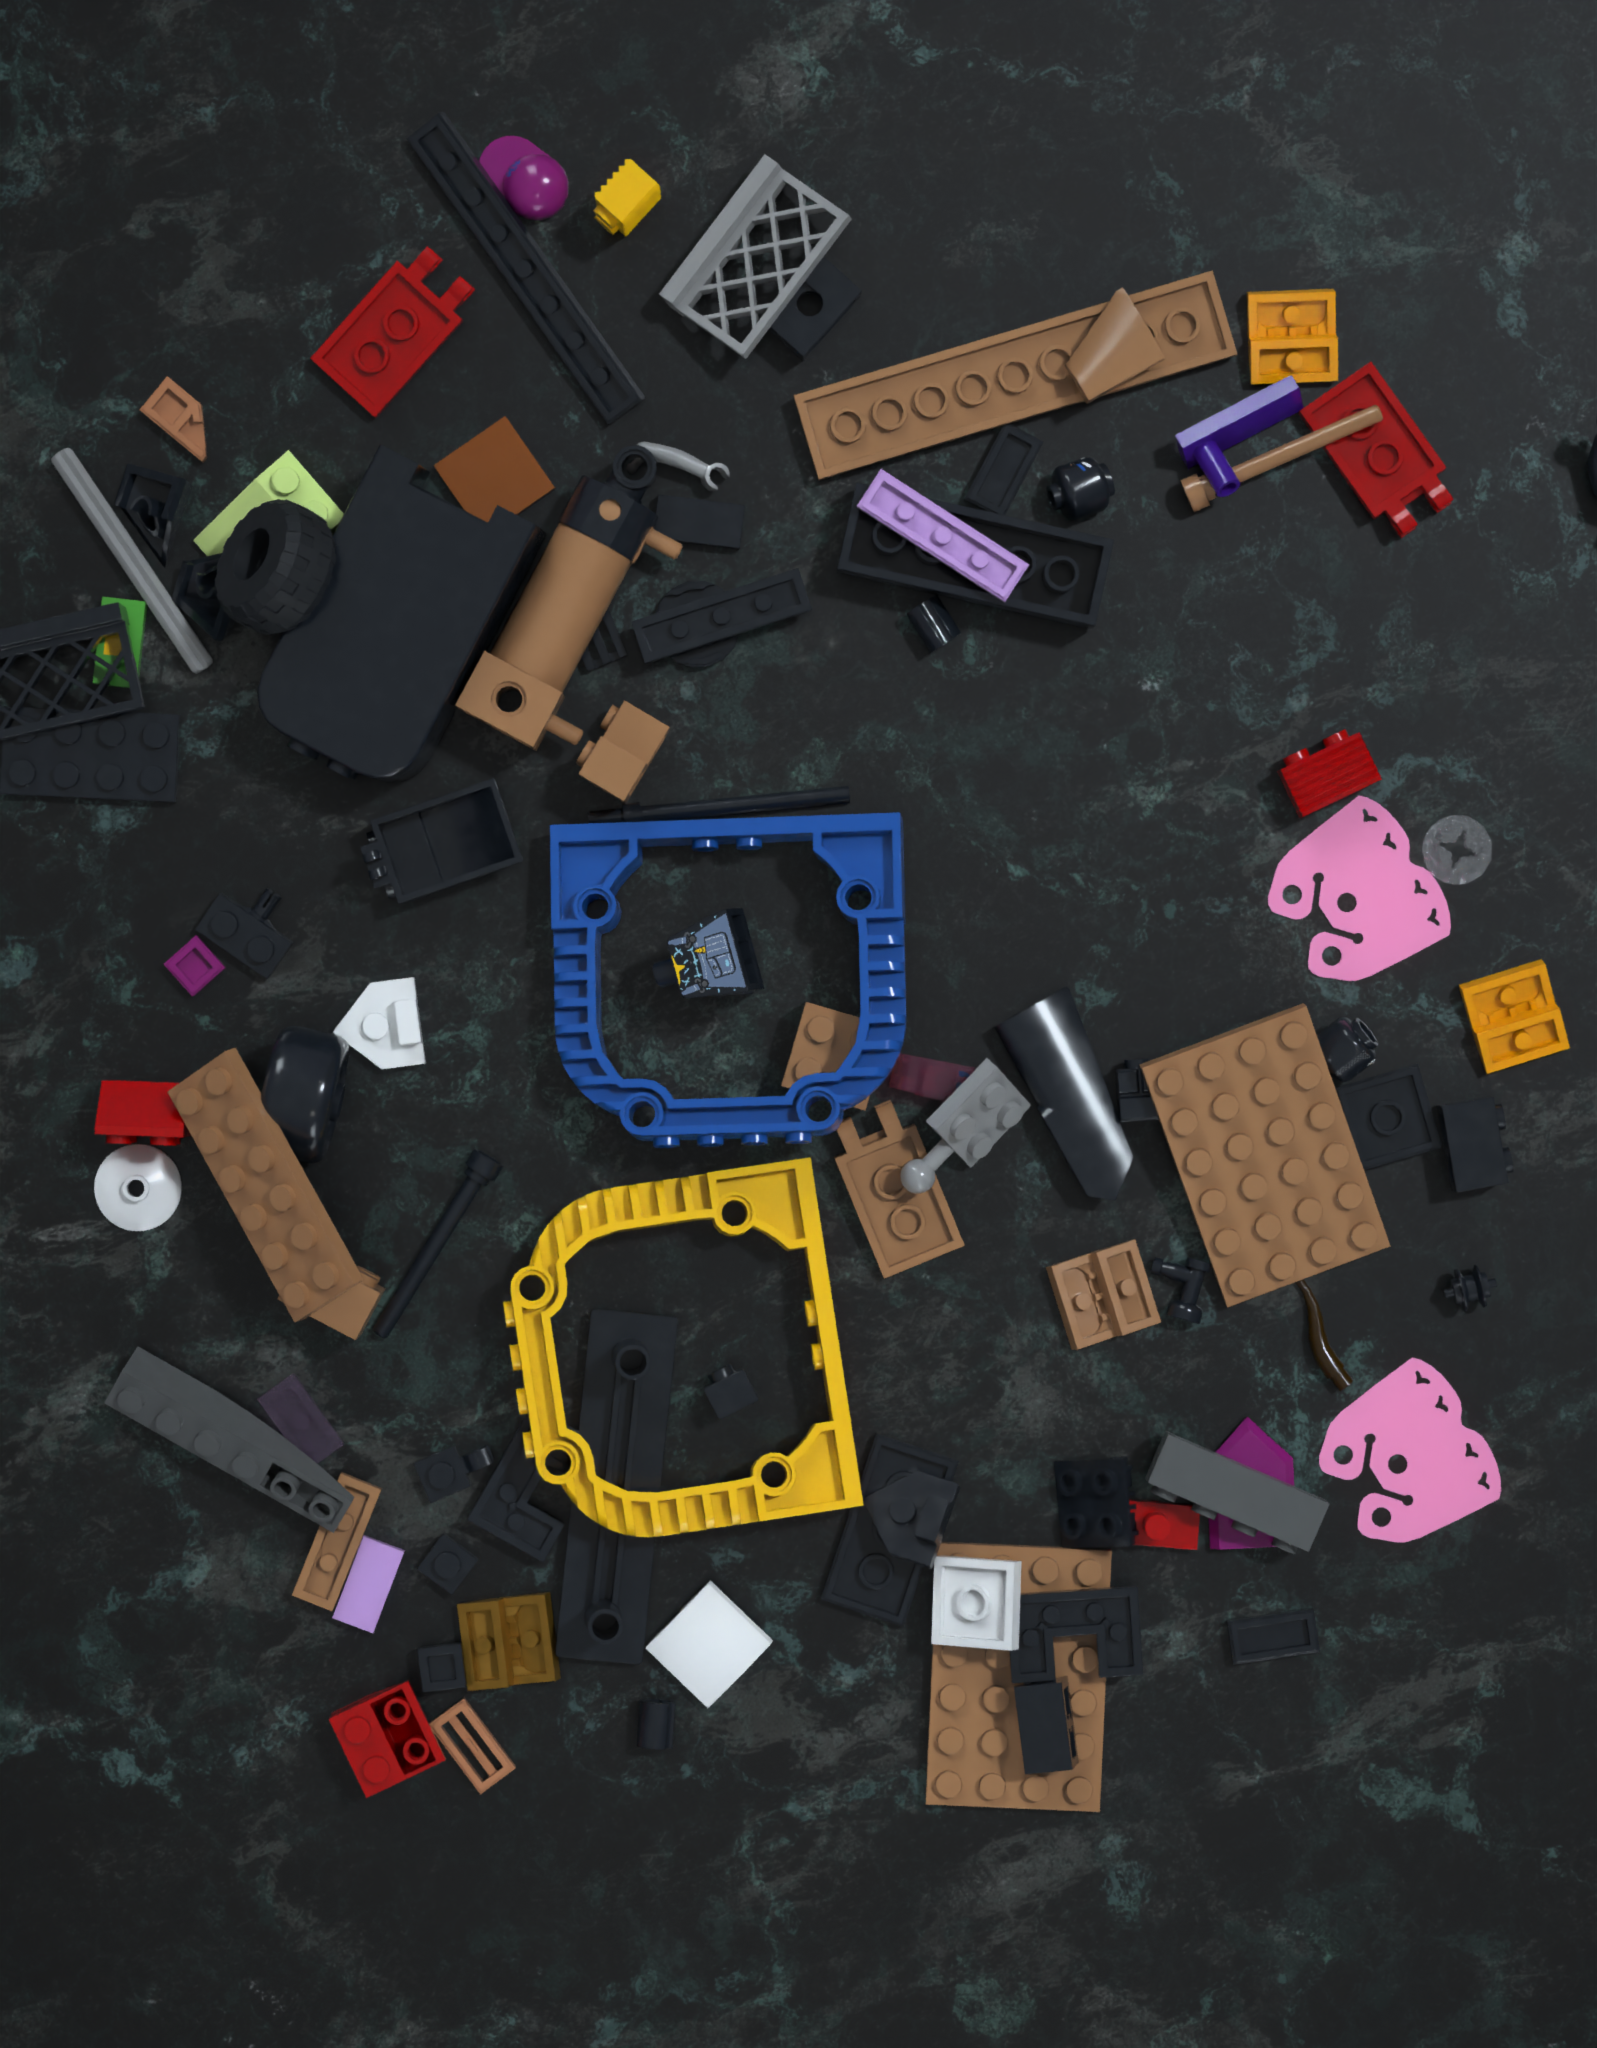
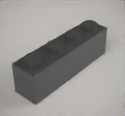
[1145,1431,1330,1554]

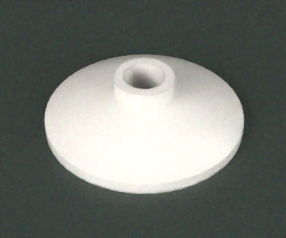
[94,1144,182,1231]

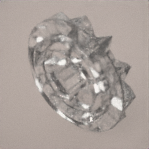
[1422,815,1492,885]

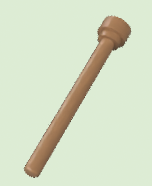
[1180,405,1383,512]

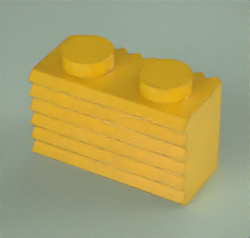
[593,159,661,236]

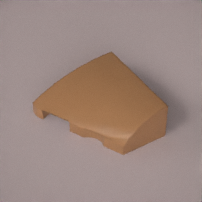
[1065,287,1165,404]

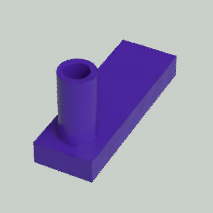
[1175,375,1304,497]

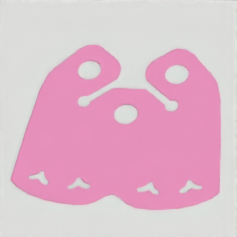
[1268,796,1451,981]
[1319,1357,1501,1543]

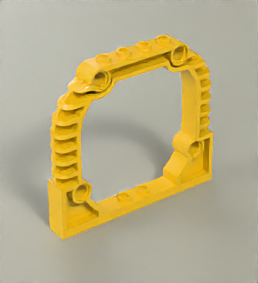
[503,1157,864,1537]

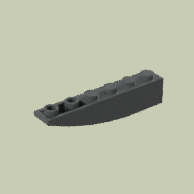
[105,1347,354,1533]

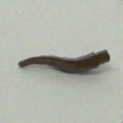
[1295,1279,1354,1391]

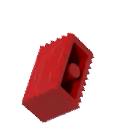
[1277,729,1382,818]

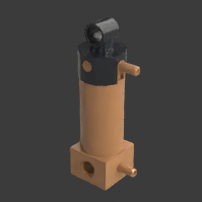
[455,445,683,751]

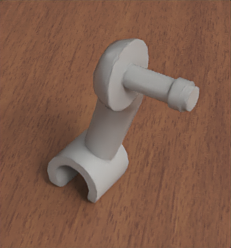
[626,441,730,491]

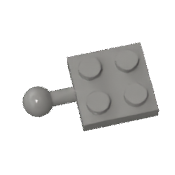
[900,1058,1031,1194]

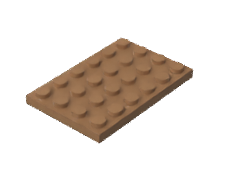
[1139,1003,1390,1307]
[925,1542,1112,1812]

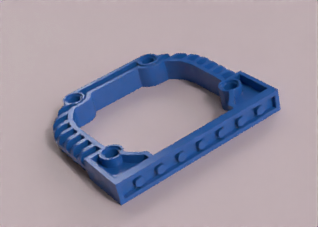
[550,812,907,1148]

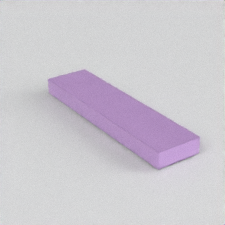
[857,469,1029,603]

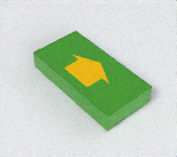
[93,597,147,688]

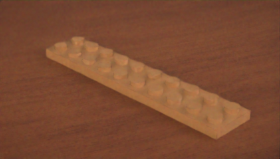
[794,270,1237,481]

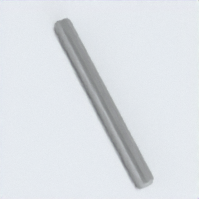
[51,448,213,674]

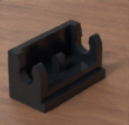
[1014,1676,1079,1774]

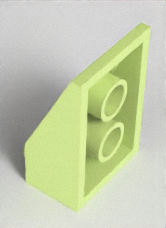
[193,450,344,556]

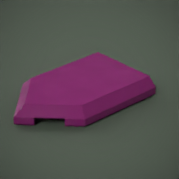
[1208,1417,1294,1550]

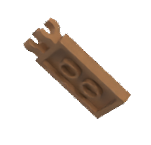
[834,1100,965,1279]

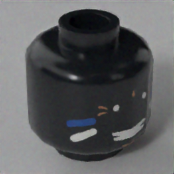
[1046,457,1115,520]

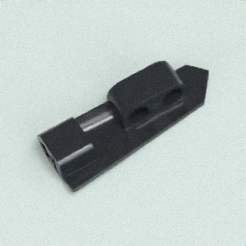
[994,987,1133,1201]

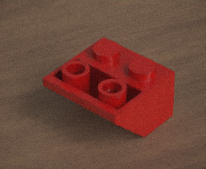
[95,1080,191,1146]
[329,1680,446,1798]

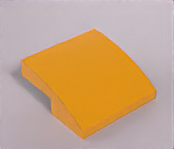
[1247,289,1338,384]
[1459,959,1570,1074]

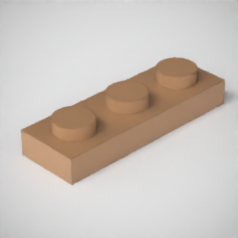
[292,1472,382,1611]

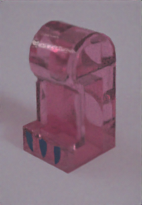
[888,1053,975,1101]

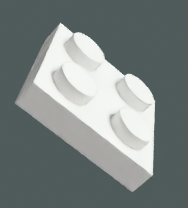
[931,1555,1022,1651]

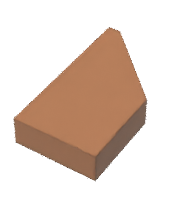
[140,376,207,463]

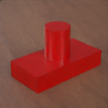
[1129,1499,1200,1550]

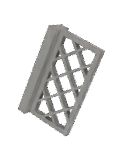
[659,154,852,359]

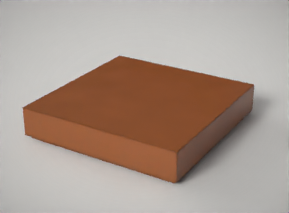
[433,416,555,522]

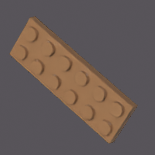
[167,1048,364,1323]

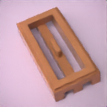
[429,1697,516,1795]

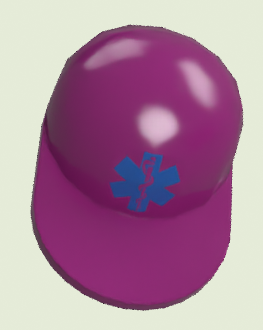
[479,136,569,221]

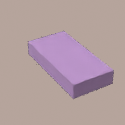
[332,1535,405,1633]

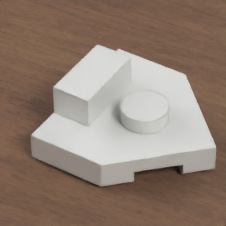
[333,977,426,1069]

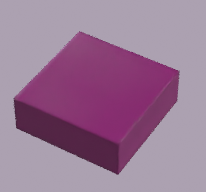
[164,935,226,997]

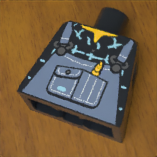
[653,908,765,999]

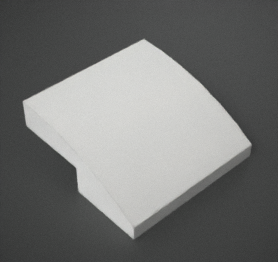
[645,1580,773,1708]

